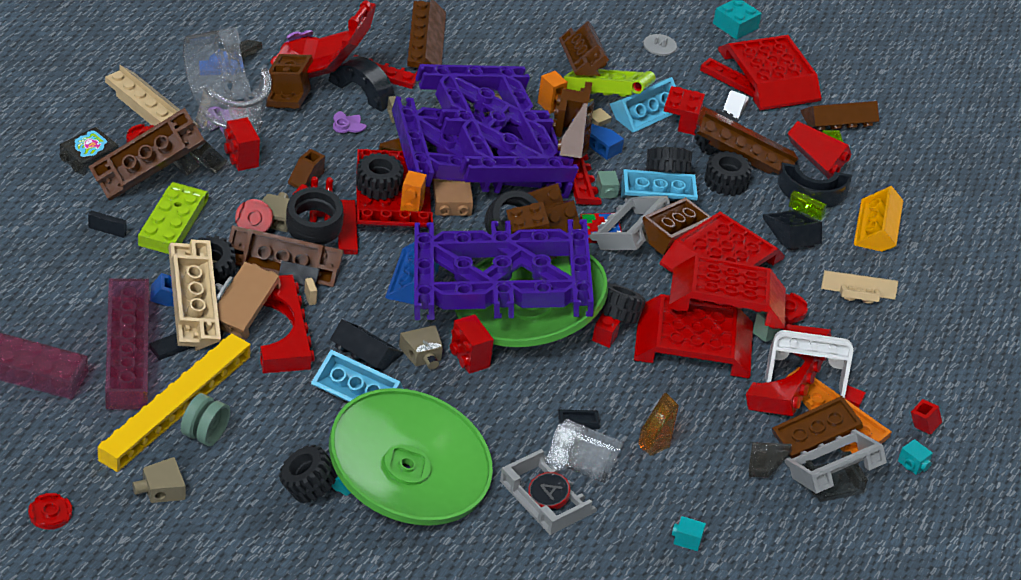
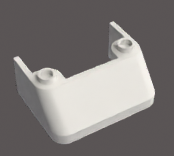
[765,330,853,398]

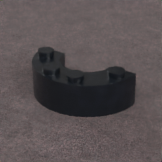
[328,56,395,112]
[778,163,852,209]

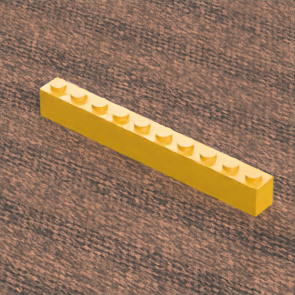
[97,333,251,472]

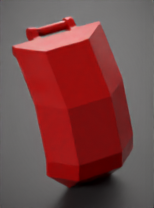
[270,0,376,78]

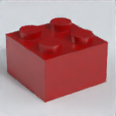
[224,117,260,171]
[450,314,494,374]

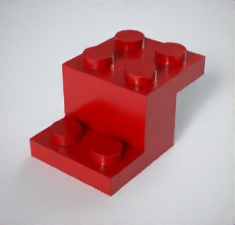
[664,86,705,135]

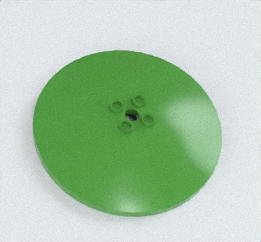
[455,255,608,347]
[329,388,493,525]

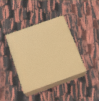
[592,108,612,126]
[304,278,317,305]

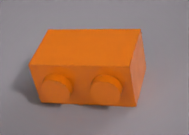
[537,71,568,114]
[400,171,427,211]

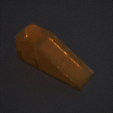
[638,393,679,456]

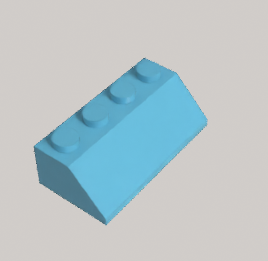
[610,77,676,133]
[621,169,698,203]
[311,350,403,402]

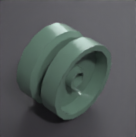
[181,393,230,447]

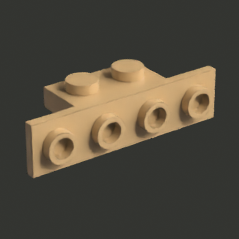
[821,270,898,303]

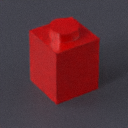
[592,314,620,348]
[911,399,942,435]

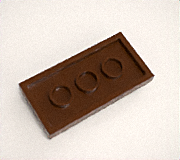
[772,396,863,459]

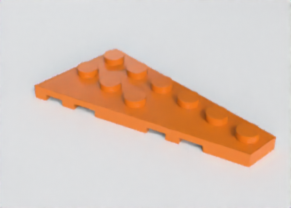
[787,367,892,465]

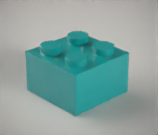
[713,0,762,40]

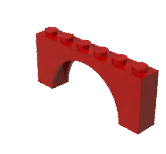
[260,275,314,373]
[746,324,832,416]

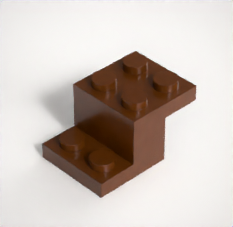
[265,54,313,109]
[553,82,592,137]
[527,183,581,233]
[506,202,557,260]

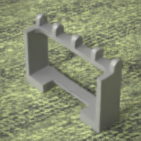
[589,196,670,250]
[785,429,887,493]
[500,449,597,535]

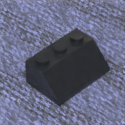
[330,319,404,370]

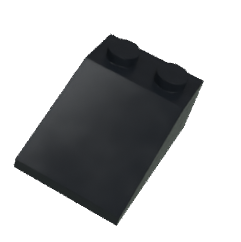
[763,210,822,250]

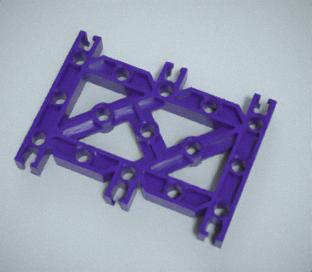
[415,64,578,182]
[392,96,573,199]
[414,219,594,320]

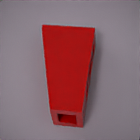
[787,121,852,179]

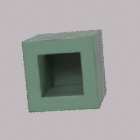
[595,171,620,198]
[753,311,781,342]

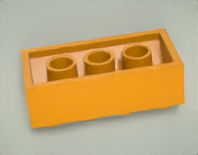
[854,186,903,252]

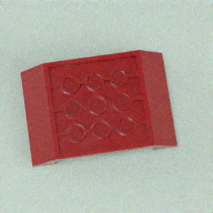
[718,35,822,110]
[356,149,433,229]
[660,211,785,273]
[669,255,786,329]
[634,294,753,378]

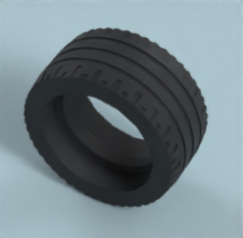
[286,187,344,245]
[484,190,538,235]

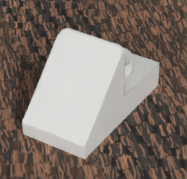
[723,91,749,119]

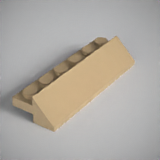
[105,65,200,129]
[168,239,221,351]

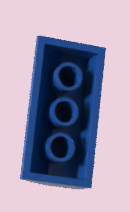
[385,242,440,304]

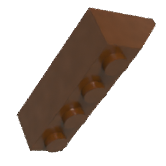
[801,101,879,131]
[642,197,711,255]

